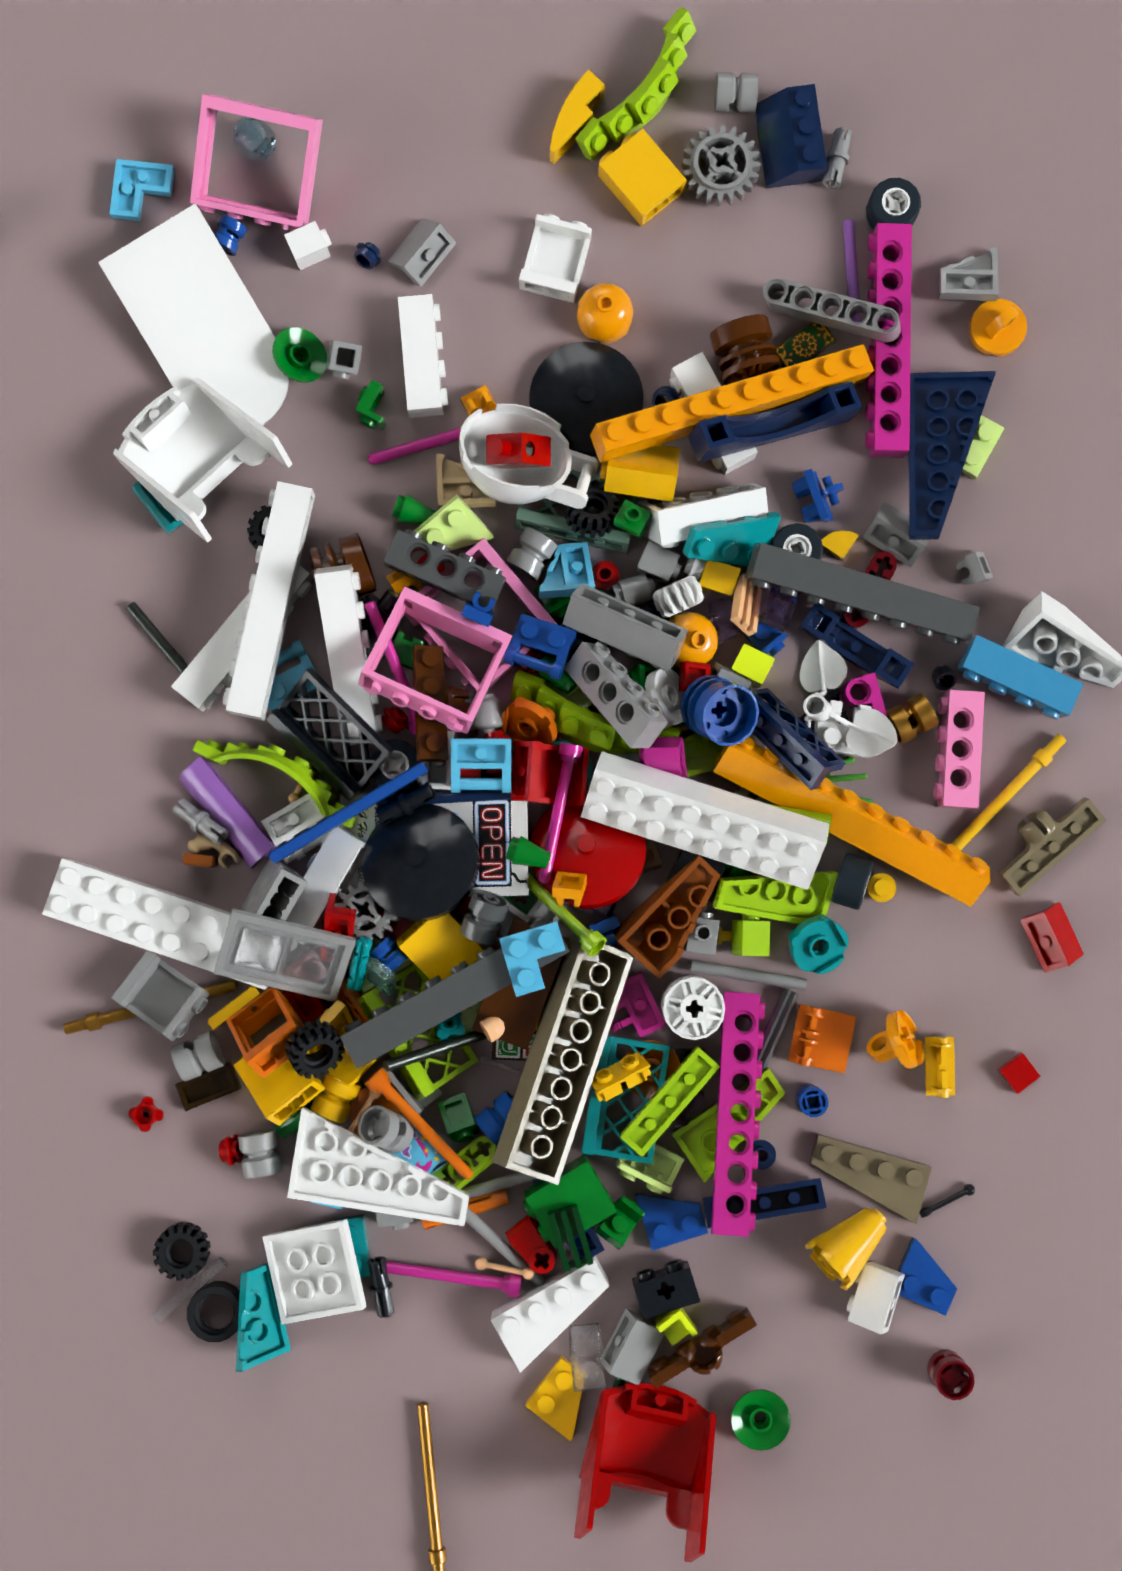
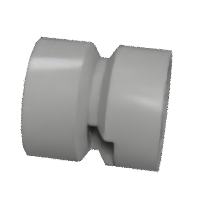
[715,72,758,113]
[505,527,558,581]
[171,1031,225,1082]
[358,1105,414,1153]
[237,1129,282,1179]

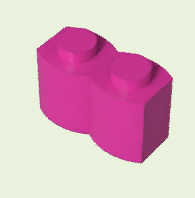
[639,737,688,778]

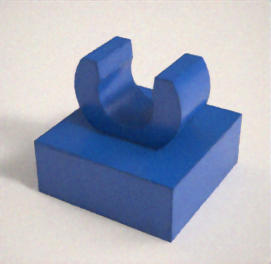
[461,591,496,627]
[588,914,620,946]

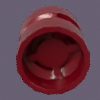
[927,1349,975,1400]

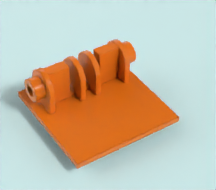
[787,1004,857,1074]

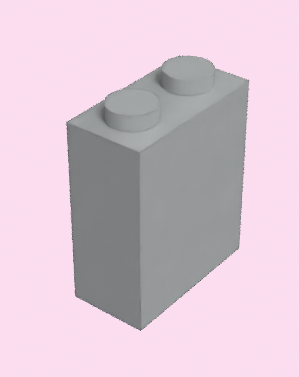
[241,857,308,921]

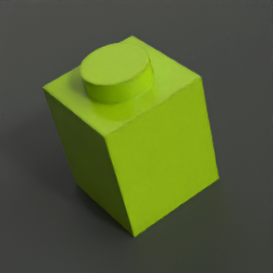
[731,914,770,956]

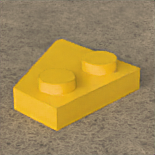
[525,1355,585,1441]

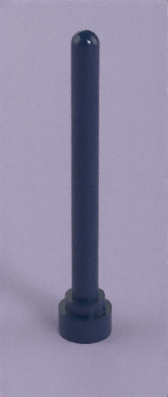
[377,790,511,808]

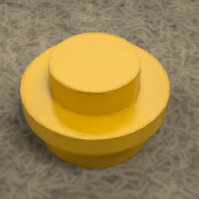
[867,873,896,902]

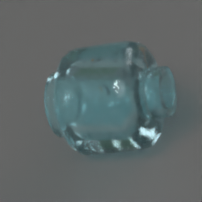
[233,116,276,161]

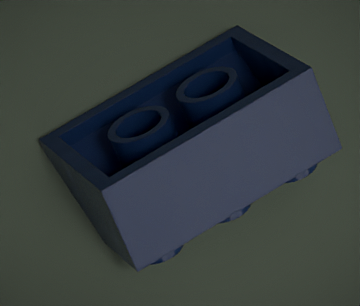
[755,84,827,189]

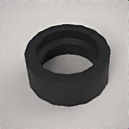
[187,1281,240,1342]

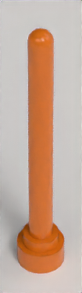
[364,1067,473,1180]

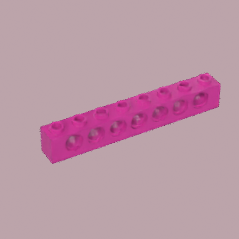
[865,223,912,458]
[711,991,765,1237]

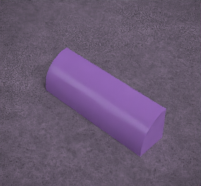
[179,756,278,869]

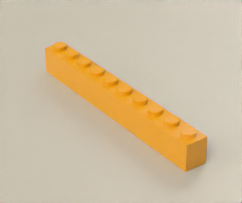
[590,344,874,463]
[713,737,990,907]

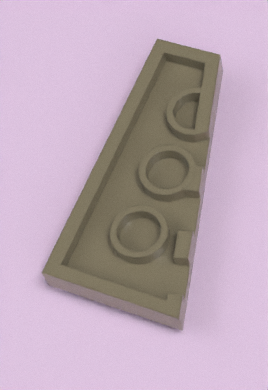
[809,1134,932,1224]

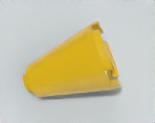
[805,1208,887,1290]

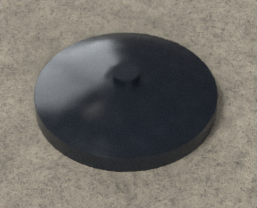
[529,342,643,457]
[362,804,480,921]

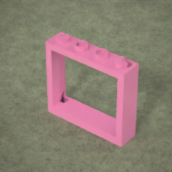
[190,94,323,230]
[405,538,558,694]
[358,586,512,734]

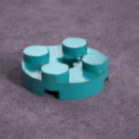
[788,914,848,974]

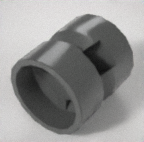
[460,890,510,945]

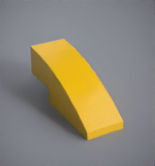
[550,69,605,164]

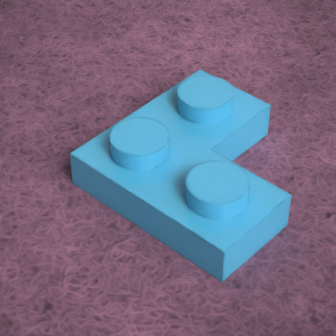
[109,159,175,222]
[499,921,565,997]

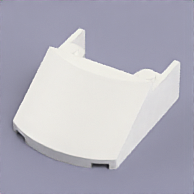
[113,377,292,543]

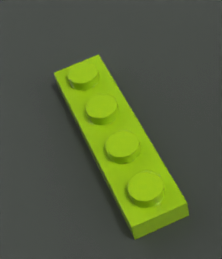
[619,1046,720,1157]

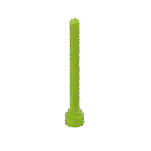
[528,873,607,957]

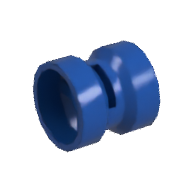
[214,215,247,256]
[369,935,409,976]
[795,1084,828,1117]

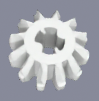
[653,576,704,618]

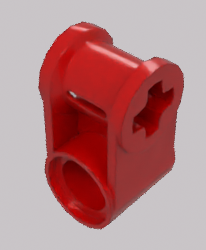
[505,1215,557,1274]

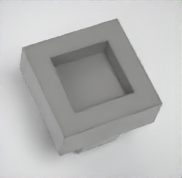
[956,551,993,585]

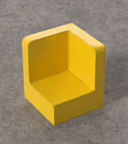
[699,560,741,596]

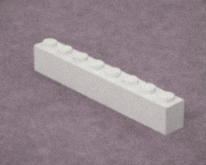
[223,481,315,721]

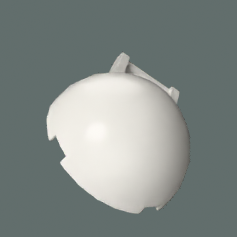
[459,404,599,509]

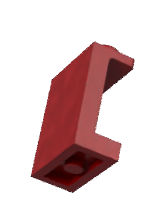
[511,741,589,806]

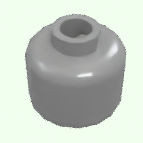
[467,693,503,736]

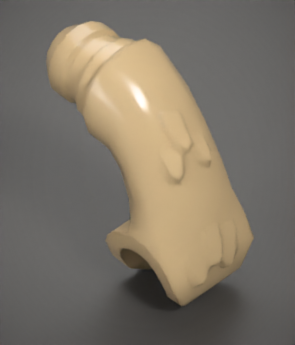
[187,833,240,869]

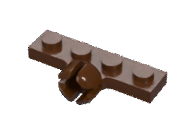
[412,645,470,762]
[648,1307,757,1388]

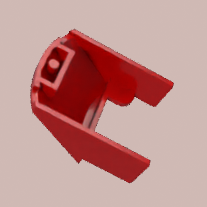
[574,1383,716,1563]

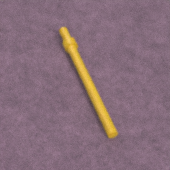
[951,733,1067,850]

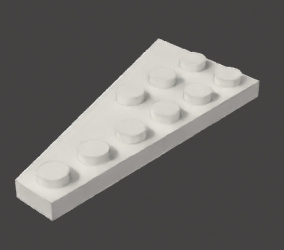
[287,1107,470,1226]

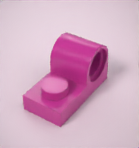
[841,672,888,718]

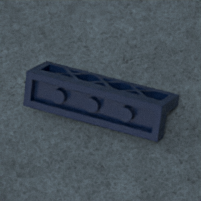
[751,688,846,790]

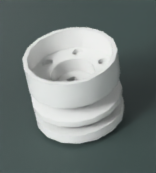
[660,974,725,1040]

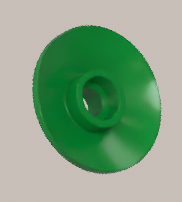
[272,327,327,383]
[731,1389,791,1451]

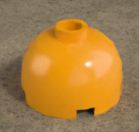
[577,283,634,344]
[668,612,718,668]

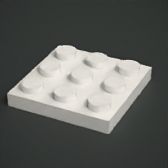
[262,1218,367,1324]

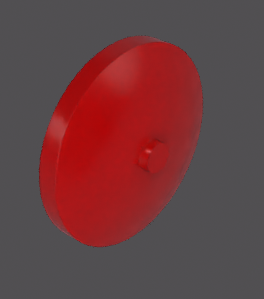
[530,794,646,909]

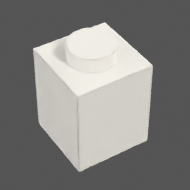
[284,221,332,270]

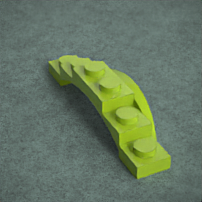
[575,7,697,161]
[509,670,681,754]
[193,739,358,829]

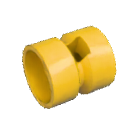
[310,1074,362,1124]

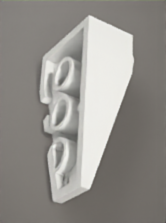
[1003,591,1122,688]

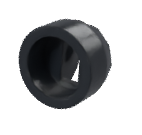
[932,665,957,690]

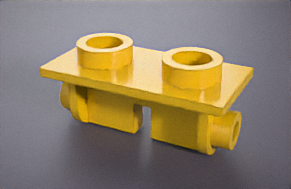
[924,1036,955,1098]
[591,1051,651,1102]

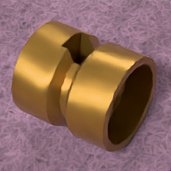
[886,693,938,745]

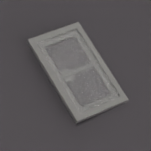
[213,908,356,1002]

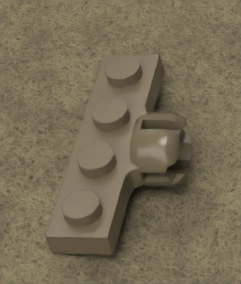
[998,797,1106,896]

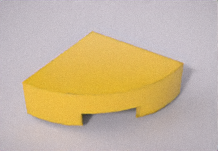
[821,530,859,561]

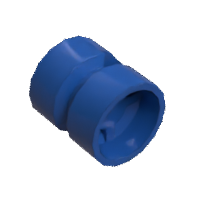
[474,1090,514,1146]

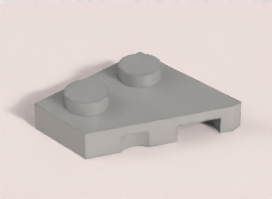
[939,247,999,301]

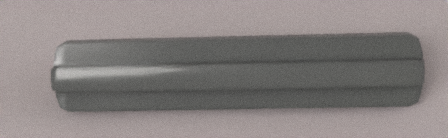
[757,988,798,1071]

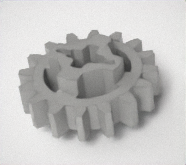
[335,880,398,944]

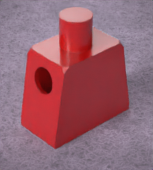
[486,433,551,469]

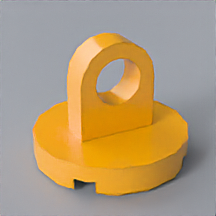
[969,298,1027,357]
[866,1010,924,1069]

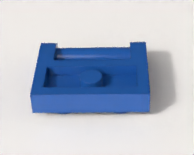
[503,614,577,681]

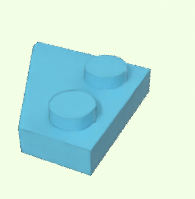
[539,542,595,599]

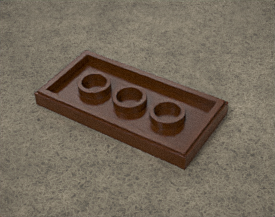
[472,918,569,1050]

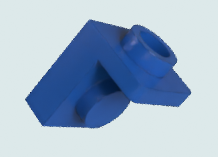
[740,612,788,657]

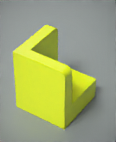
[731,643,775,688]
[655,1308,698,1346]

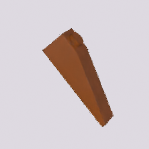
[613,855,720,979]

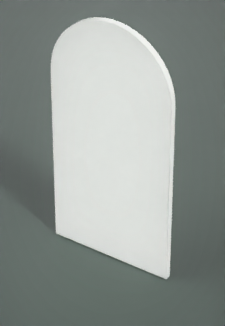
[98,203,289,426]

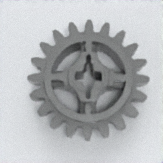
[681,124,761,207]

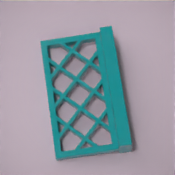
[581,1035,671,1164]

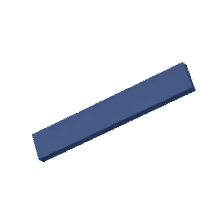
[268,762,430,864]

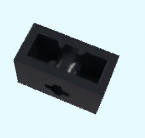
[632,1259,701,1320]

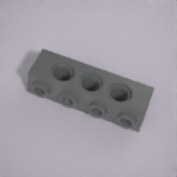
[383,529,506,612]

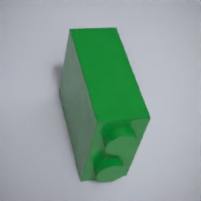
[522,1154,617,1249]

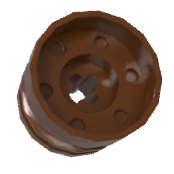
[710,314,781,385]
[310,532,377,597]

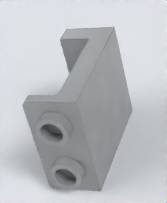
[111,950,210,1042]

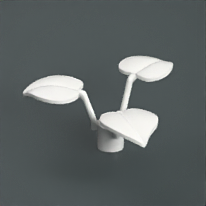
[765,640,897,758]

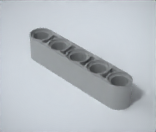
[763,278,901,342]

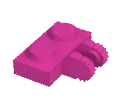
[610,972,666,1038]

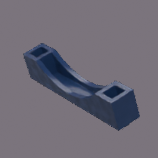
[688,381,862,463]

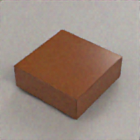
[182,853,219,868]

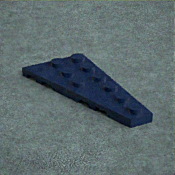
[908,371,996,540]

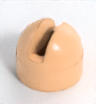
[479,1016,505,1043]

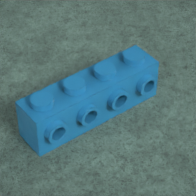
[956,635,1084,720]

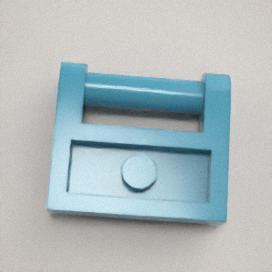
[268,639,318,712]
[451,738,512,793]

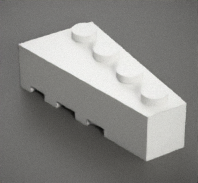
[637,483,768,548]
[491,1256,609,1373]

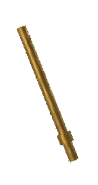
[63,979,238,1035]
[417,1402,447,1571]

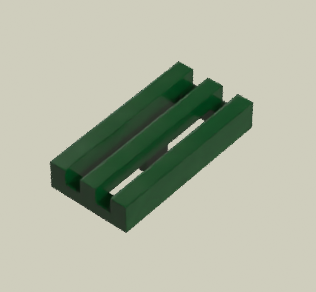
[548,1204,594,1272]

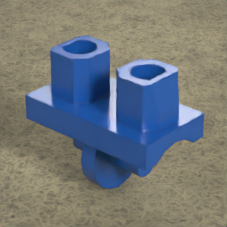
[792,469,844,523]

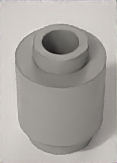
[612,573,656,606]

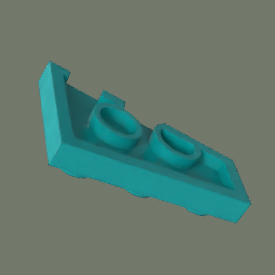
[683,512,782,566]
[236,1263,291,1372]

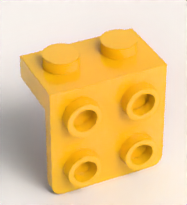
[306,1000,377,1087]

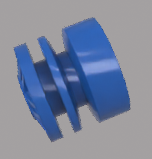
[680,675,759,746]

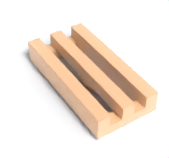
[730,574,762,636]

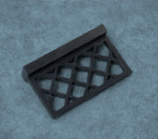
[266,668,394,801]

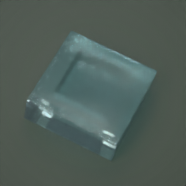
[366,957,396,996]

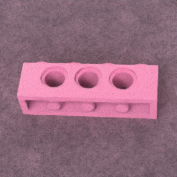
[933,690,985,809]

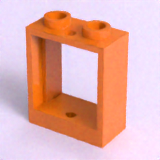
[226,987,304,1078]

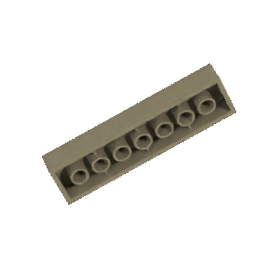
[492,934,634,1185]

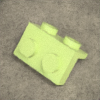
[616,1144,684,1194]

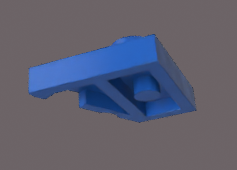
[635,1193,708,1251]
[897,1237,957,1316]

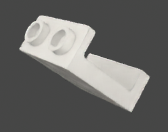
[519,214,592,303]

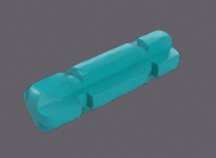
[346,936,372,991]

